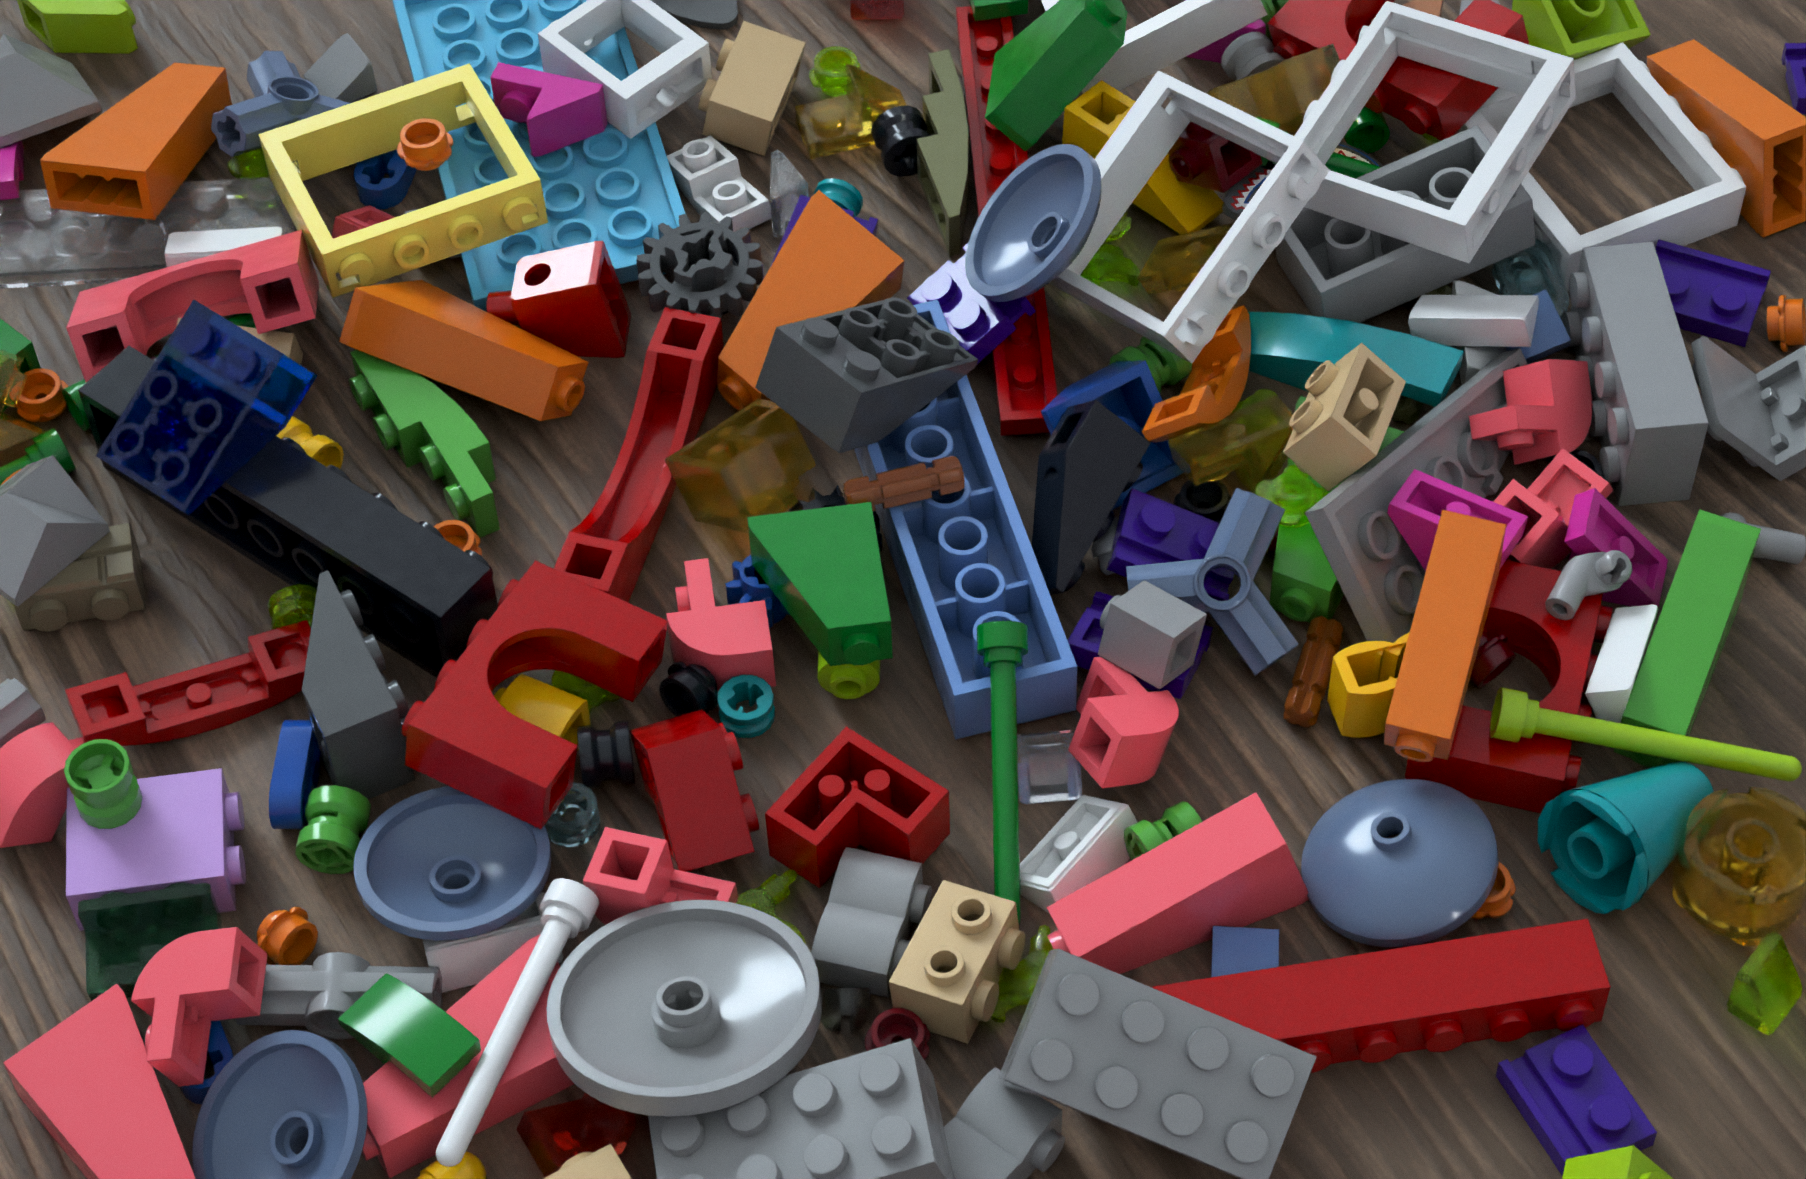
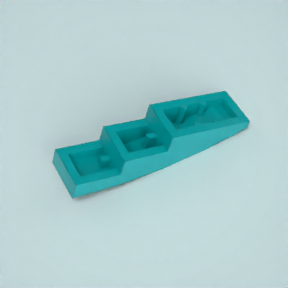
[1248,312,1463,407]

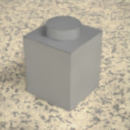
[1097,580,1207,689]

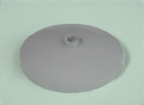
[546,900,822,1117]

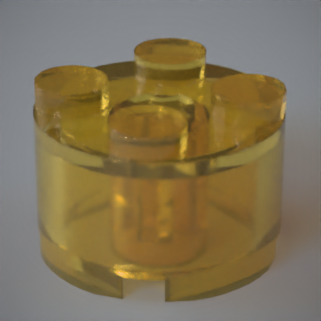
[1673,787,1806,946]

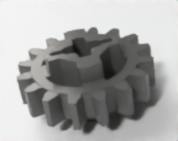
[636,212,764,322]

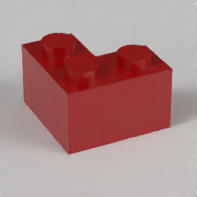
[629,709,759,872]
[765,727,950,888]

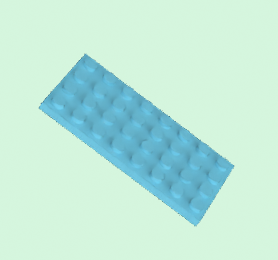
[392,0,686,312]

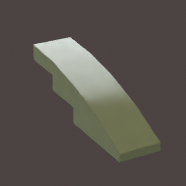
[917,49,969,256]

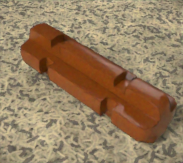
[843,456,965,512]
[1283,616,1343,728]

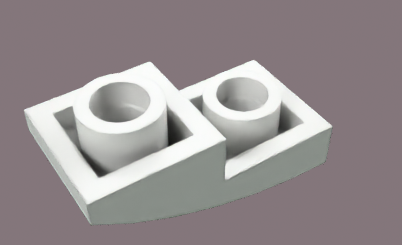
[667,135,773,232]

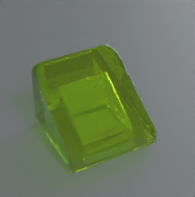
[1727,931,1802,1035]

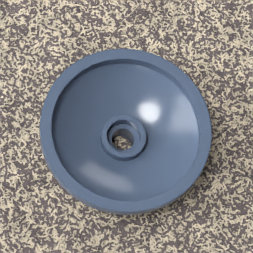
[965,144,1101,302]
[1301,779,1499,947]
[353,786,552,941]
[192,1030,368,1179]

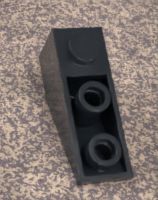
[1032,400,1150,595]

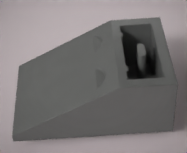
[755,297,978,453]
[302,570,415,799]

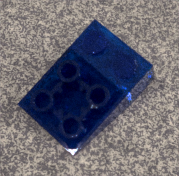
[96,300,317,515]

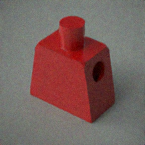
[486,241,631,358]

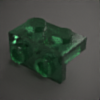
[78,883,222,1001]

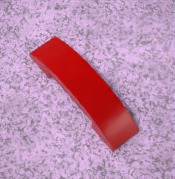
[65,620,311,746]

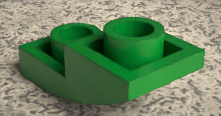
[338,973,481,1098]

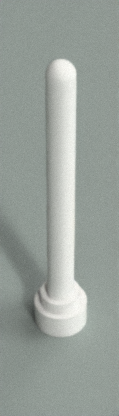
[436,878,599,1167]

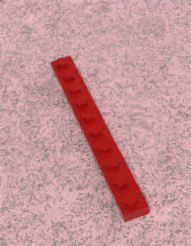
[956,6,1057,436]

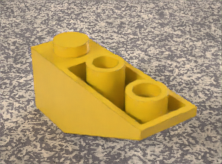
[1062,80,1223,239]

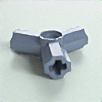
[211,51,350,157]
[1126,488,1299,676]

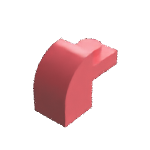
[1469,359,1592,465]
[1493,448,1613,569]
[666,558,776,691]
[1068,656,1179,788]
[0,722,84,848]
[583,827,739,925]
[131,927,268,1087]

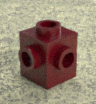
[1168,121,1262,193]

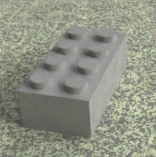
[1275,125,1535,323]
[1562,241,1709,506]
[998,949,1317,1179]
[648,1038,954,1179]

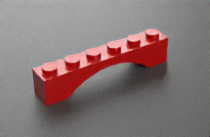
[553,307,724,603]

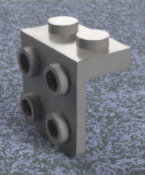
[1691,336,1806,481]

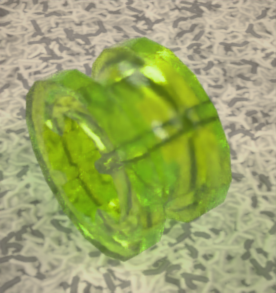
[267,584,317,630]

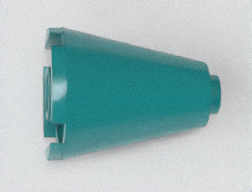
[1537,761,1715,914]

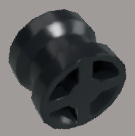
[871,106,931,177]
[577,720,635,790]

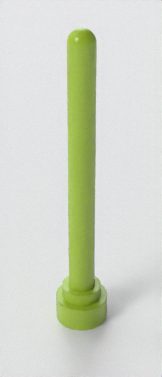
[1490,687,1802,782]

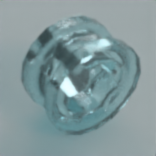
[544,782,600,847]

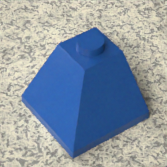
[1041,360,1192,510]

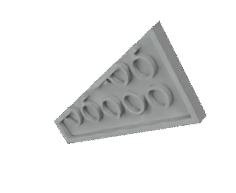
[1305,348,1527,643]

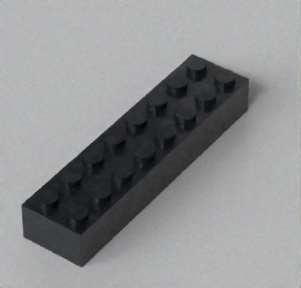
[78,346,498,678]

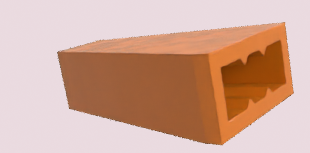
[1647,39,1806,238]
[40,62,232,220]
[717,190,904,421]
[339,280,589,421]
[1384,509,1506,762]

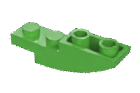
[349,350,500,538]

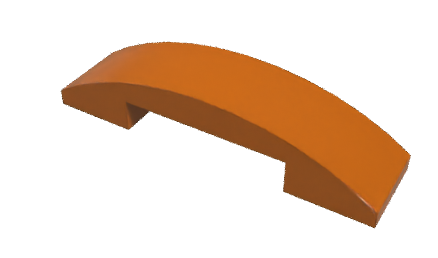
[1142,305,1251,443]

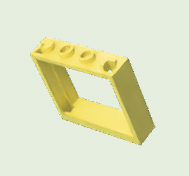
[258,63,548,298]

